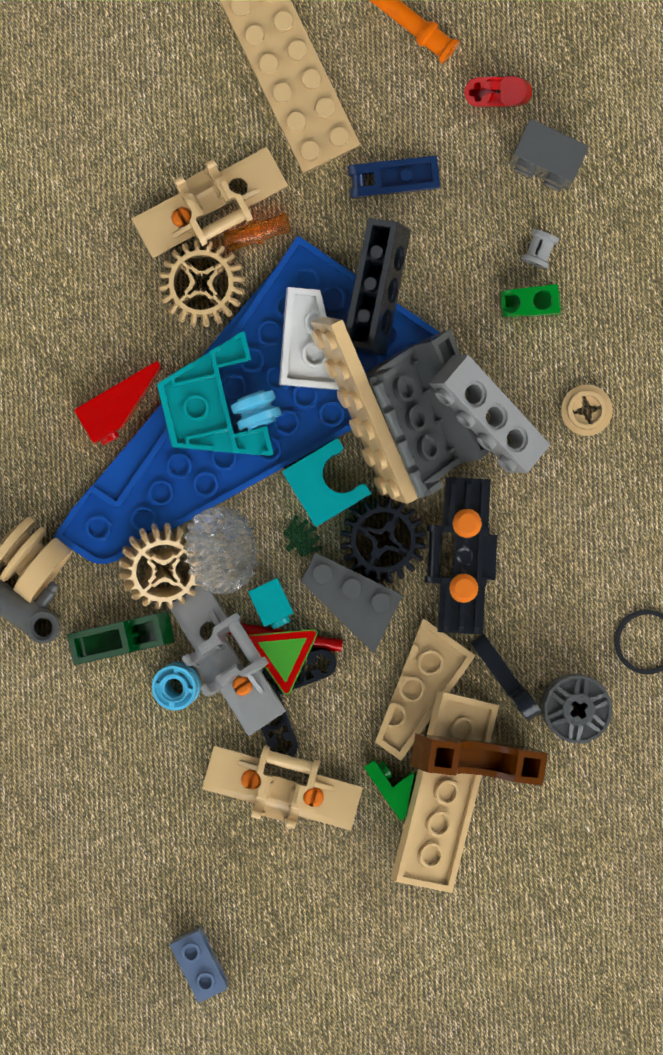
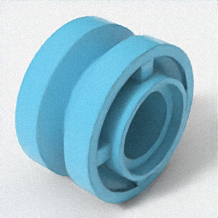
[231,390,282,431]
[152,661,202,710]

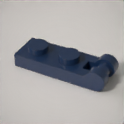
[347,155,440,199]

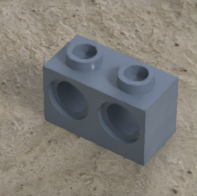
[170,925,229,1003]

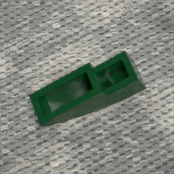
[67,611,175,665]

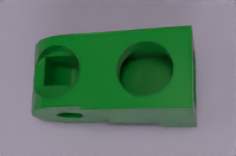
[500,284,561,318]

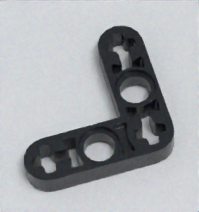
[470,633,542,722]
[261,649,336,757]

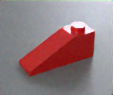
[74,361,162,446]

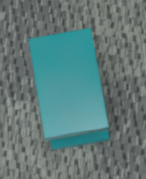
[282,438,371,527]

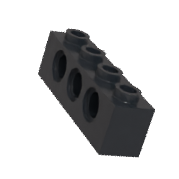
[346,218,411,357]

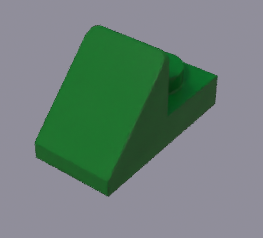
[363,758,414,821]

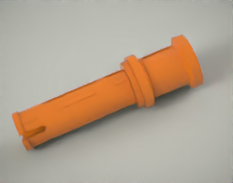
[369,0,460,64]

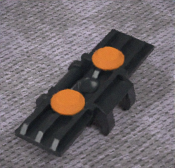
[424,477,498,634]

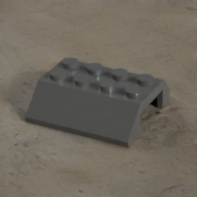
[366,329,491,498]

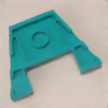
[157,331,274,456]

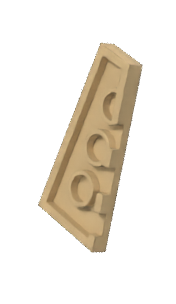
[375,618,476,761]

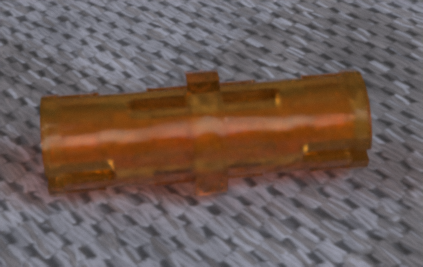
[224,212,291,252]

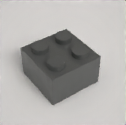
[510,119,590,192]

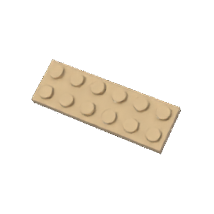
[220,0,361,174]
[311,317,418,504]
[391,690,499,893]

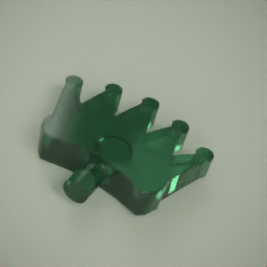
[283,515,323,557]

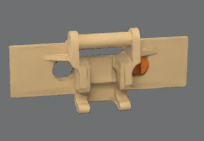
[131,147,288,259]

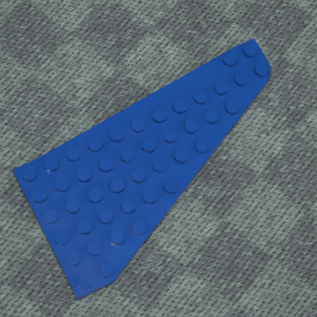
[53,236,457,564]

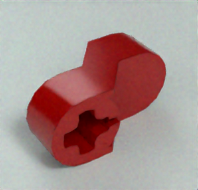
[464,76,532,108]

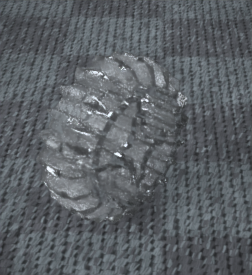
[182,506,259,594]

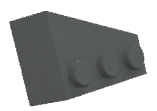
[301,552,403,653]

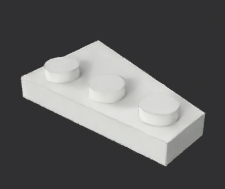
[279,287,339,390]

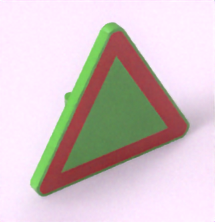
[249,629,317,695]

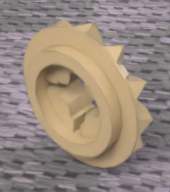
[561,385,613,436]

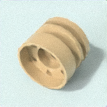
[0,516,73,603]

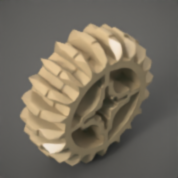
[158,240,245,328]
[119,523,206,610]

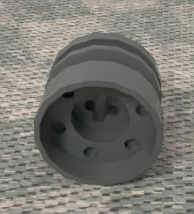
[540,673,613,744]

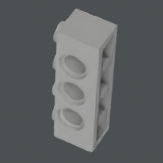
[429,355,550,473]

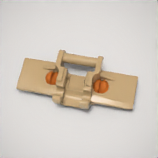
[202,745,363,831]

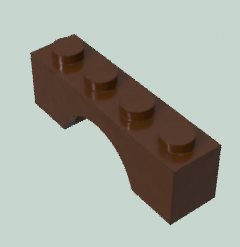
[410,733,548,785]

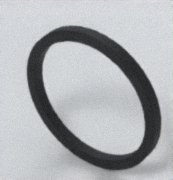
[615,610,663,674]

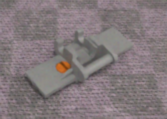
[170,581,286,736]

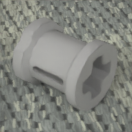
[521,229,559,270]

